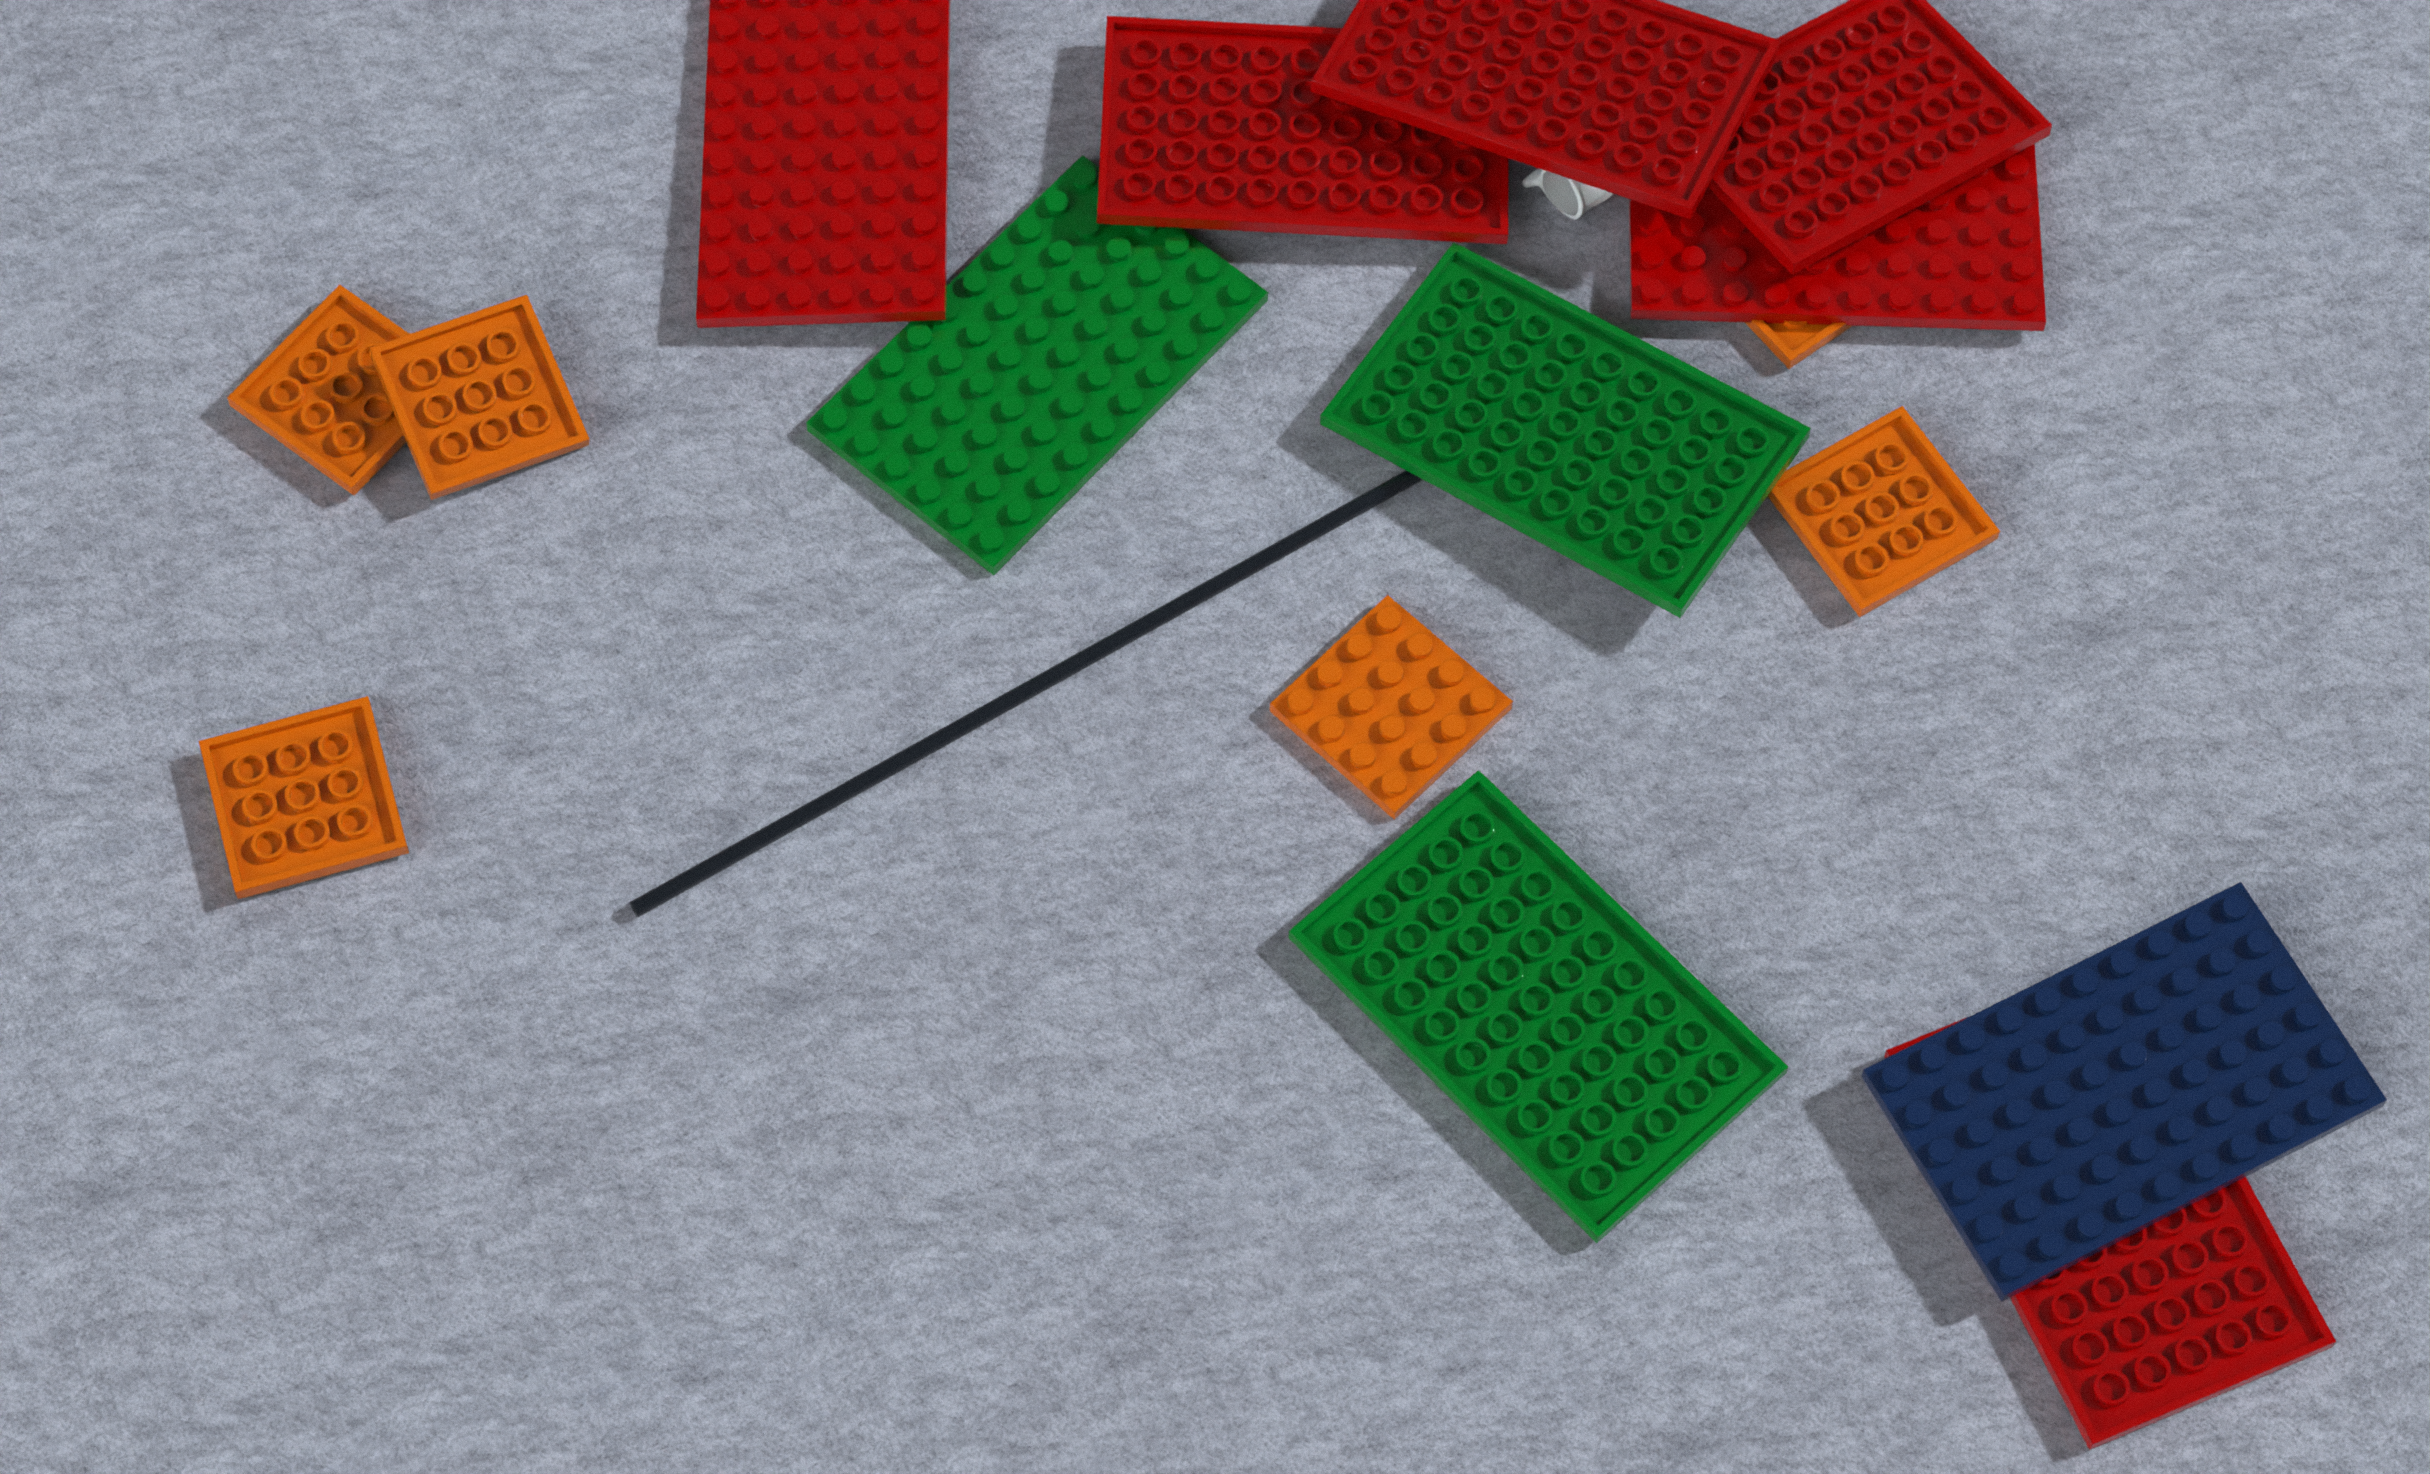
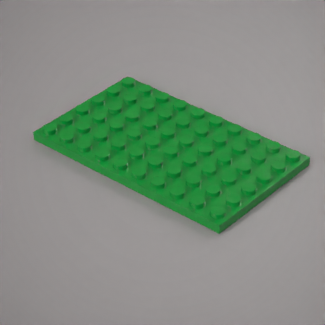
[806,155,1268,575]
[1320,242,1811,618]
[1288,770,1788,1243]

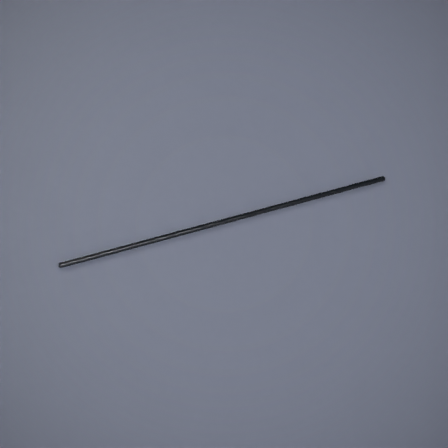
[629,470,1423,917]

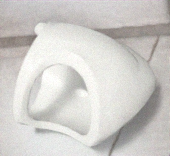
[1522,168,1613,220]

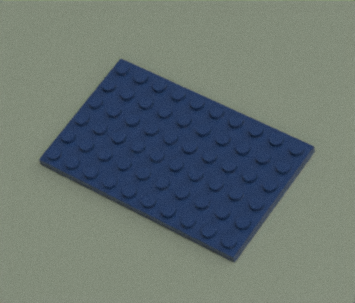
[1861,882,2387,1302]

